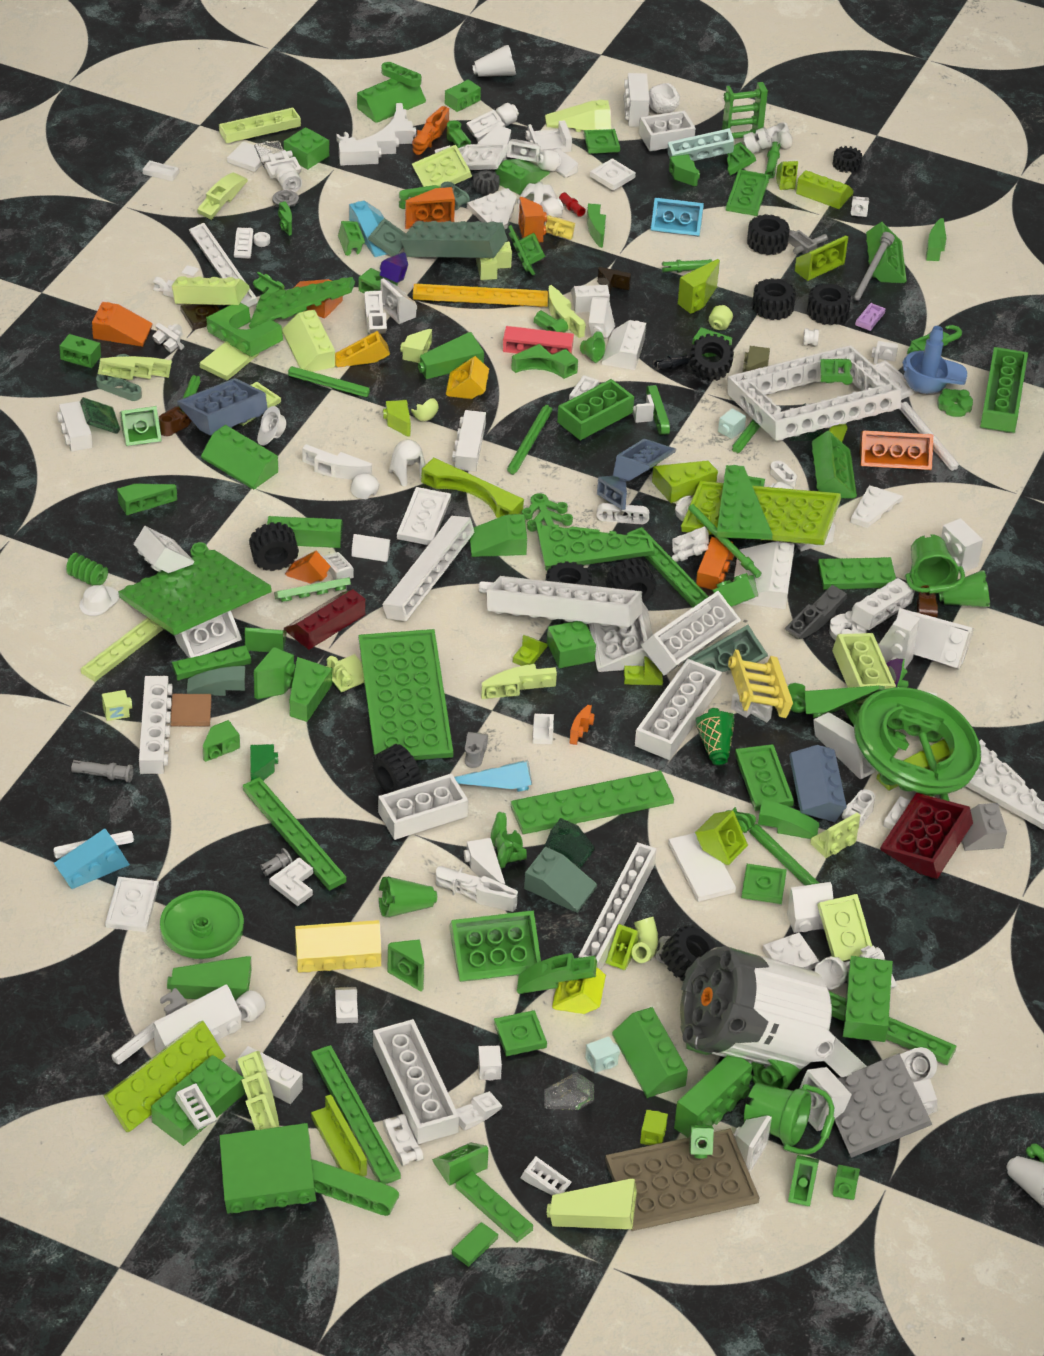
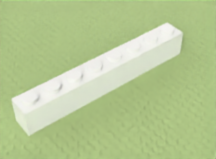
[383,516,475,621]
[578,842,656,970]

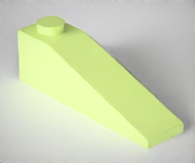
[545,100,611,132]

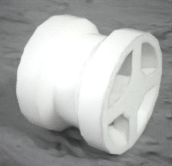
[803,328,819,346]

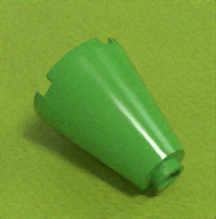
[939,570,990,607]
[379,876,437,918]
[752,1059,801,1089]

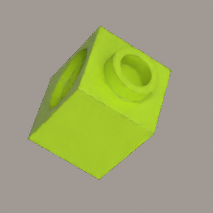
[640,1110,668,1145]

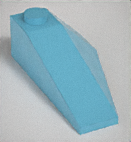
[349,201,387,257]
[454,760,532,792]

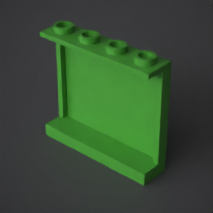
[219,1123,316,1213]

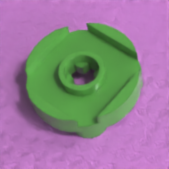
[938,388,973,417]

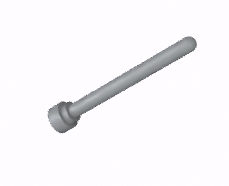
[854,232,895,301]

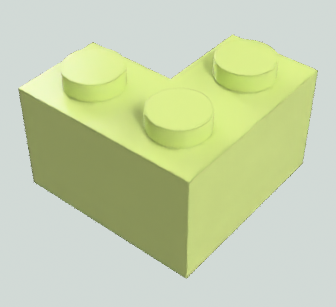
[476,242,512,280]

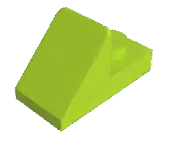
[513,635,548,666]
[624,656,663,685]

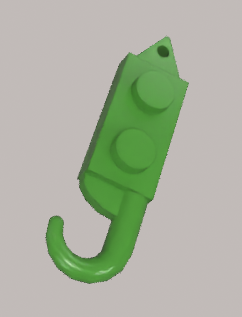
[907,325,962,354]

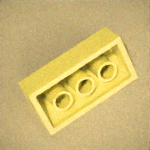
[295,920,381,973]

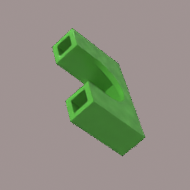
[206,302,283,357]

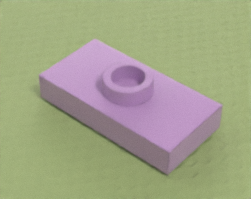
[855,303,885,331]

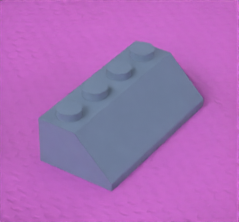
[613,439,676,481]
[789,745,847,822]

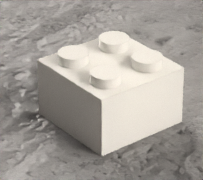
[941,518,983,573]

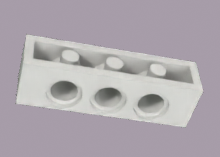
[851,578,915,630]

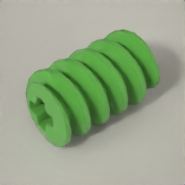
[66,552,108,586]

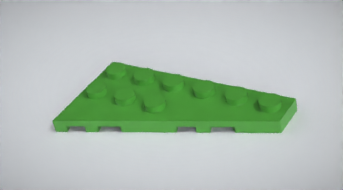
[249,277,355,329]
[717,465,773,540]
[536,522,654,570]

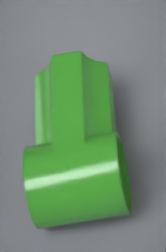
[446,120,471,148]
[534,310,568,333]

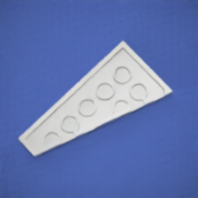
[966,739,1044,830]

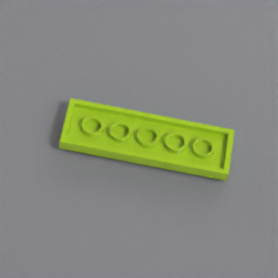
[103,1021,226,1132]

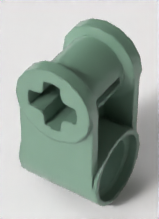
[441,181,470,210]

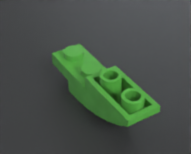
[517,953,597,994]

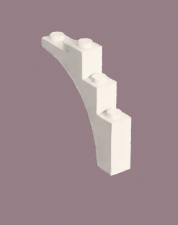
[339,103,416,166]

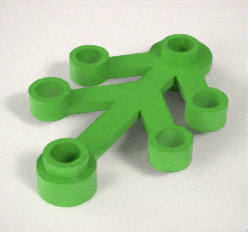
[522,493,573,532]

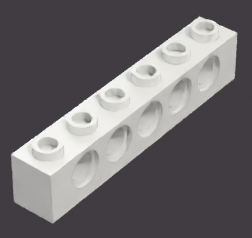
[139,676,172,774]

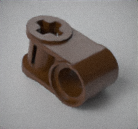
[159,406,192,436]
[917,585,938,618]

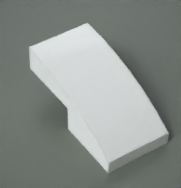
[731,693,773,723]
[456,1091,502,1131]

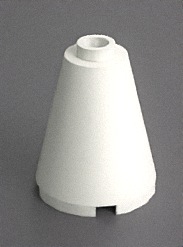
[472,45,516,77]
[1007,1156,1044,1208]

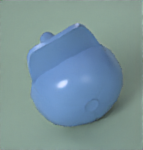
[902,326,967,394]

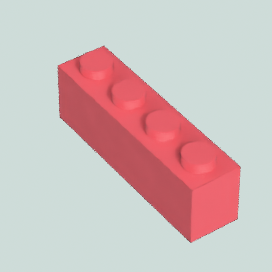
[503,326,574,355]

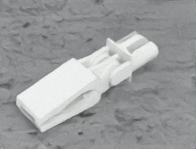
[436,866,518,912]

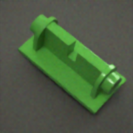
[253,272,285,293]

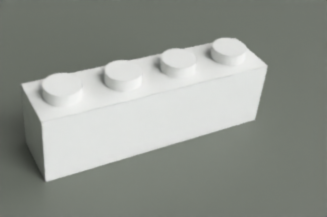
[452,410,486,472]

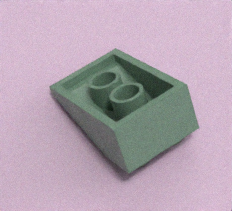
[524,847,597,913]

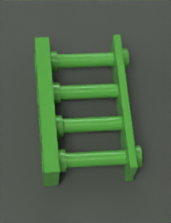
[722,82,768,139]

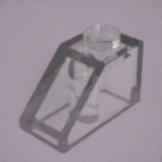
[544,1072,594,1110]

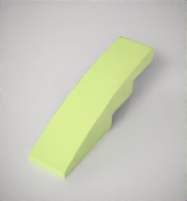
[98,356,172,380]
[237,1051,279,1130]

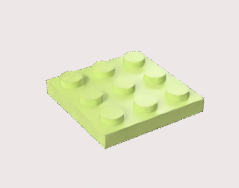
[412,145,472,188]

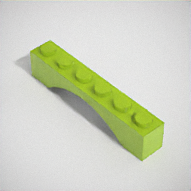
[421,457,524,518]

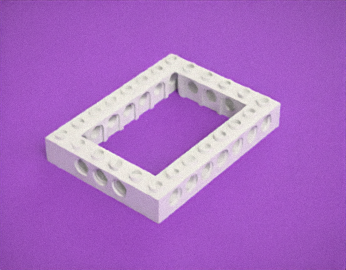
[728,345,901,441]

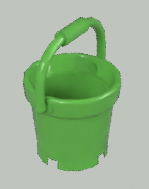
[905,534,965,594]
[744,1083,835,1155]

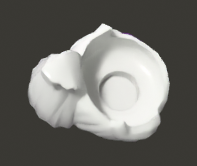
[767,122,792,149]

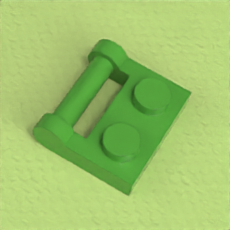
[820,359,853,385]

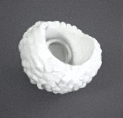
[649,83,680,114]

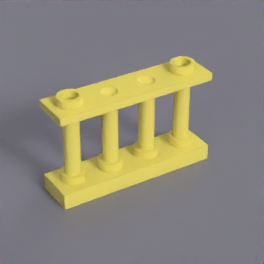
[728,649,793,718]

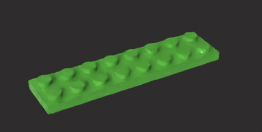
[511,770,674,835]

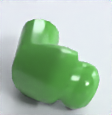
[1026,1144,1044,1163]

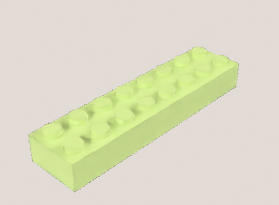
[219,108,301,143]

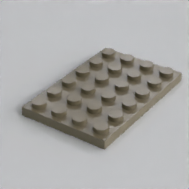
[605,1128,760,1231]

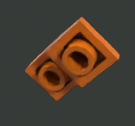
[570,705,595,745]

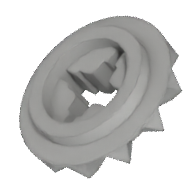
[273,190,299,207]

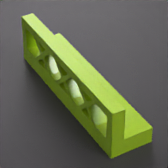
[311,1095,367,1177]

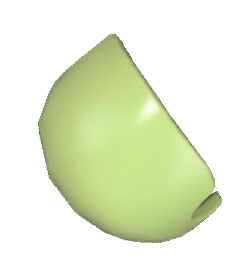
[411,398,439,421]

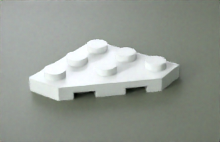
[467,188,517,229]

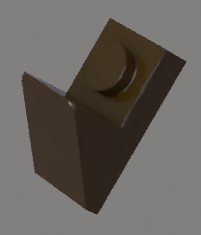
[597,267,631,294]

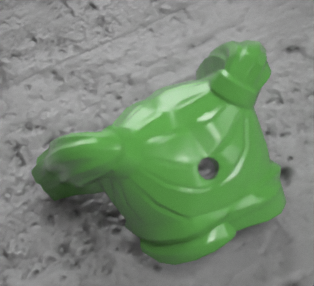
[490,811,527,869]

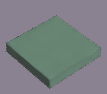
[368,218,406,256]

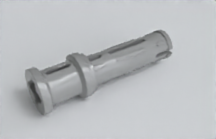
[71,760,133,783]

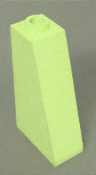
[547,1179,637,1229]

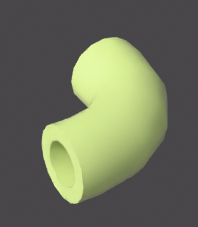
[632,917,658,963]

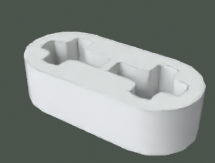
[770,461,797,487]

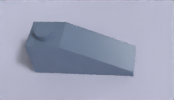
[597,476,627,510]

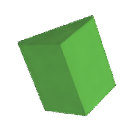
[245,627,287,652]
[387,939,424,991]
[432,1142,489,1186]

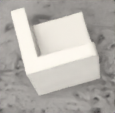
[632,395,654,423]
[533,714,554,745]

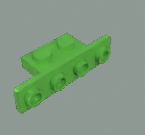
[508,225,546,276]

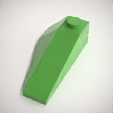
[805,685,885,718]

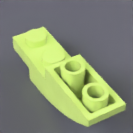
[197,172,248,220]
[548,285,586,338]
[481,664,557,699]

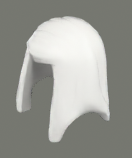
[389,439,425,486]

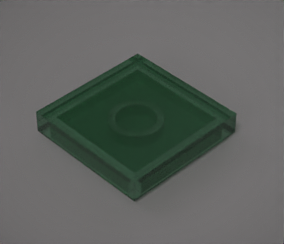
[80,397,120,434]

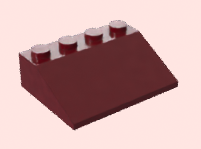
[880,793,973,879]

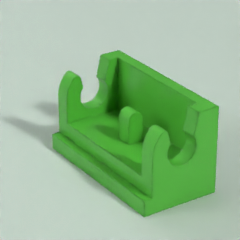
[338,221,365,256]

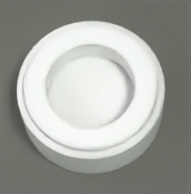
[254,232,270,247]

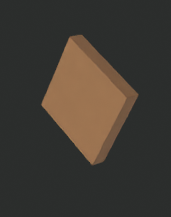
[171,694,212,726]

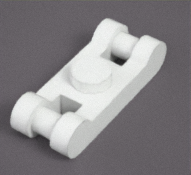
[383,1114,423,1166]

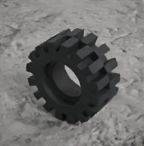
[833,146,862,173]

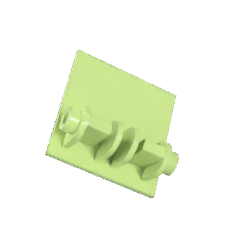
[326,654,364,692]

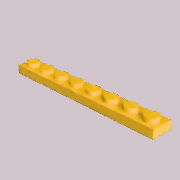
[413,284,548,307]

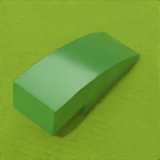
[587,203,606,248]
[926,218,947,261]
[758,799,819,839]

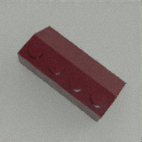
[284,589,365,650]

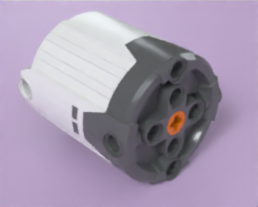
[680,946,836,1069]

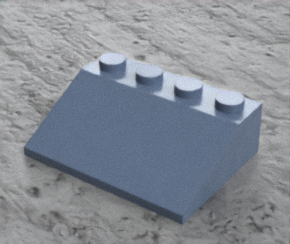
[177,378,268,435]

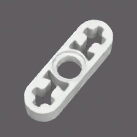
[597,503,650,524]

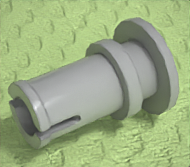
[260,848,293,876]

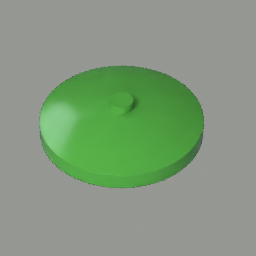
[160,890,244,959]

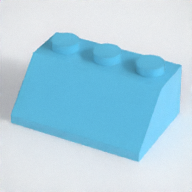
[651,198,704,236]

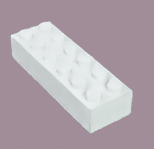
[641,591,741,676]
[635,659,722,760]
[373,1019,459,1144]

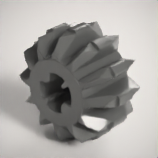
[473,170,500,195]

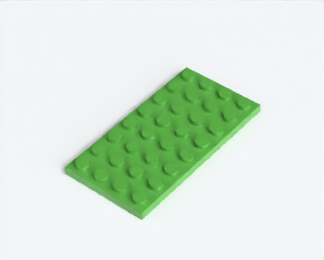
[358,629,453,760]

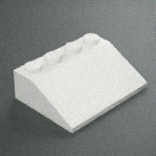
[733,541,795,609]
[589,602,653,672]

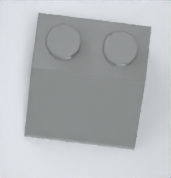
[962,803,1007,851]

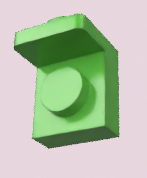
[833,1165,860,1200]

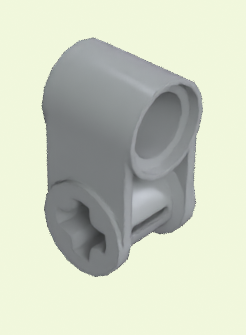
[465,732,488,768]

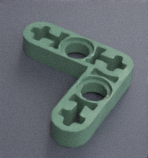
[96,354,142,401]

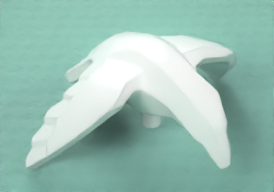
[517,181,557,204]

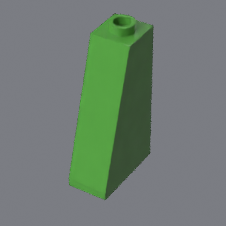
[418,332,484,379]
[167,956,252,1001]

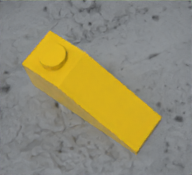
[335,331,390,367]

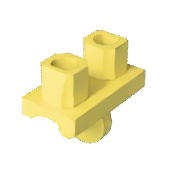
[545,215,575,240]

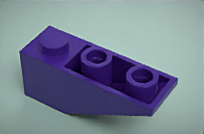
[380,252,408,283]

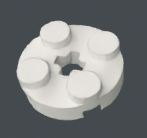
[829,611,867,641]

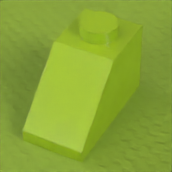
[383,400,411,436]

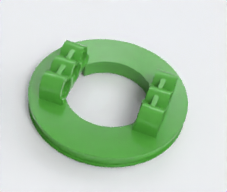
[854,687,981,797]

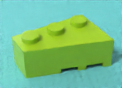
[652,461,718,503]

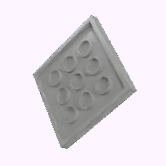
[835,1053,932,1158]

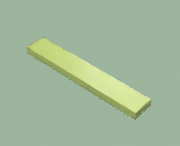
[81,618,164,682]

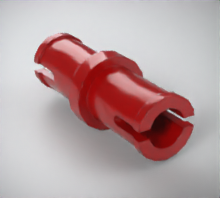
[559,192,586,217]

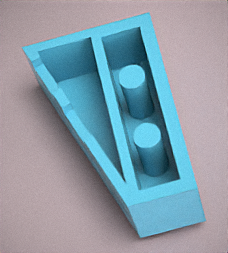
[54,828,130,889]

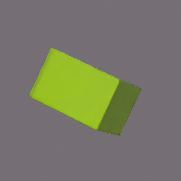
[606,924,639,970]

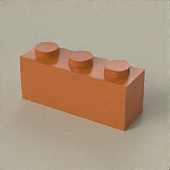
[696,537,734,590]

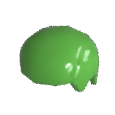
[788,683,806,713]

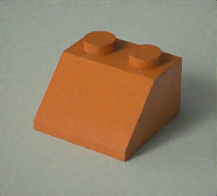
[518,197,547,242]

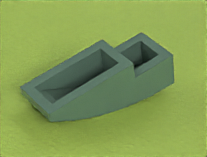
[187,666,246,696]

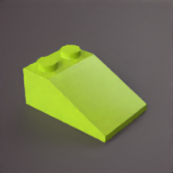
[678,259,720,314]

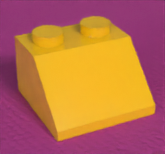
[446,356,489,399]

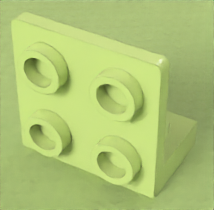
[810,813,861,858]

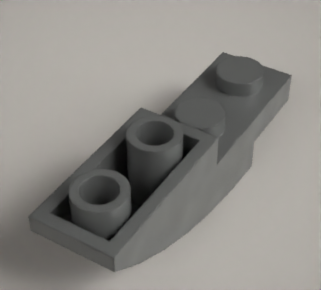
[785,585,847,639]

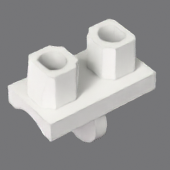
[152,323,184,353]

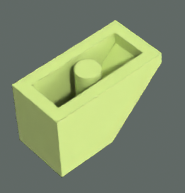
[400,329,432,363]

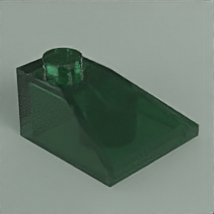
[543,818,595,869]

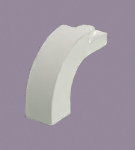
[364,291,387,334]

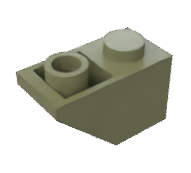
[743,346,770,372]

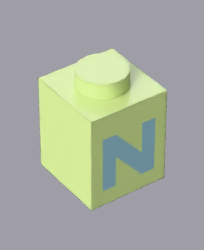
[102,690,132,721]

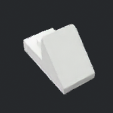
[335,987,358,1023]

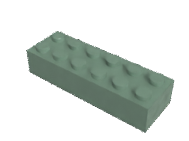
[401,221,508,258]

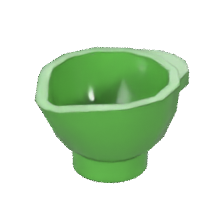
[580,331,605,363]

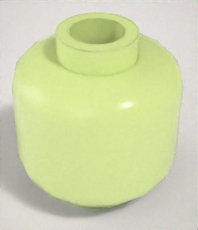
[708,305,733,330]

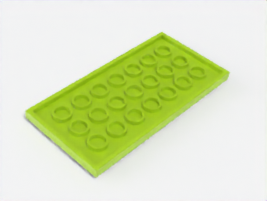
[681,481,841,545]

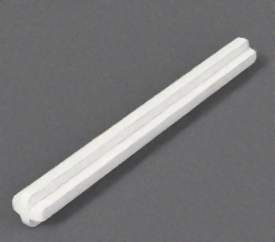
[899,402,959,471]

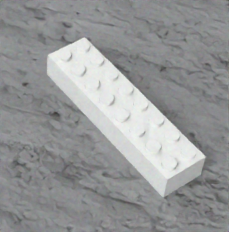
[487,576,642,628]

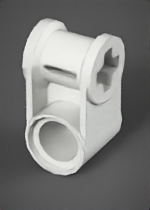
[842,789,875,827]

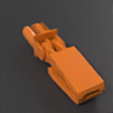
[412,106,449,155]

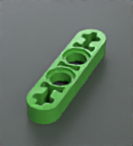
[646,385,670,435]

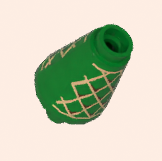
[695,708,735,765]

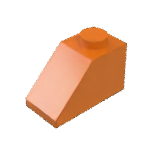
[285,550,331,584]

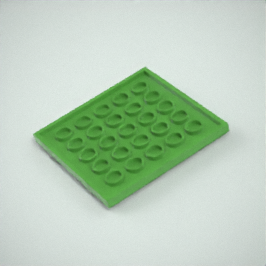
[118,550,272,635]

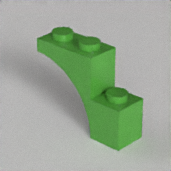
[511,344,578,379]

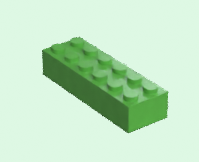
[980,347,1028,433]

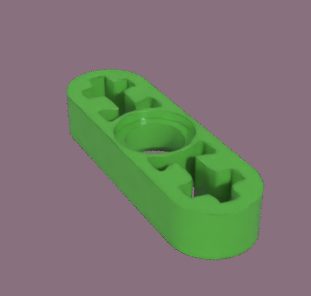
[381,62,422,87]

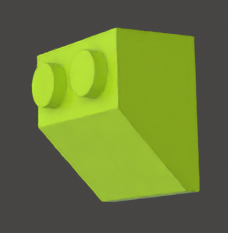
[695,810,748,865]

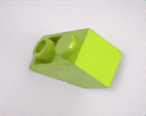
[776,161,798,190]

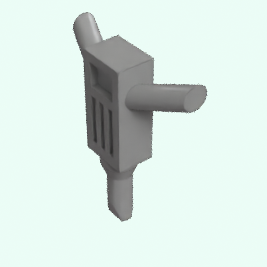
[788,230,828,255]

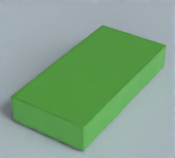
[452,1222,498,1267]

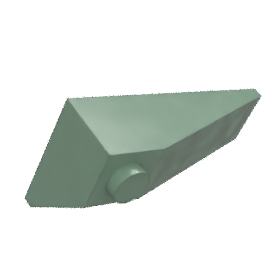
[683,625,768,672]

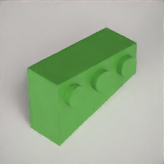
[289,657,332,722]

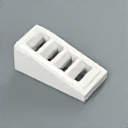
[234,228,254,259]
[323,552,354,580]
[175,1083,217,1130]
[521,1156,572,1195]

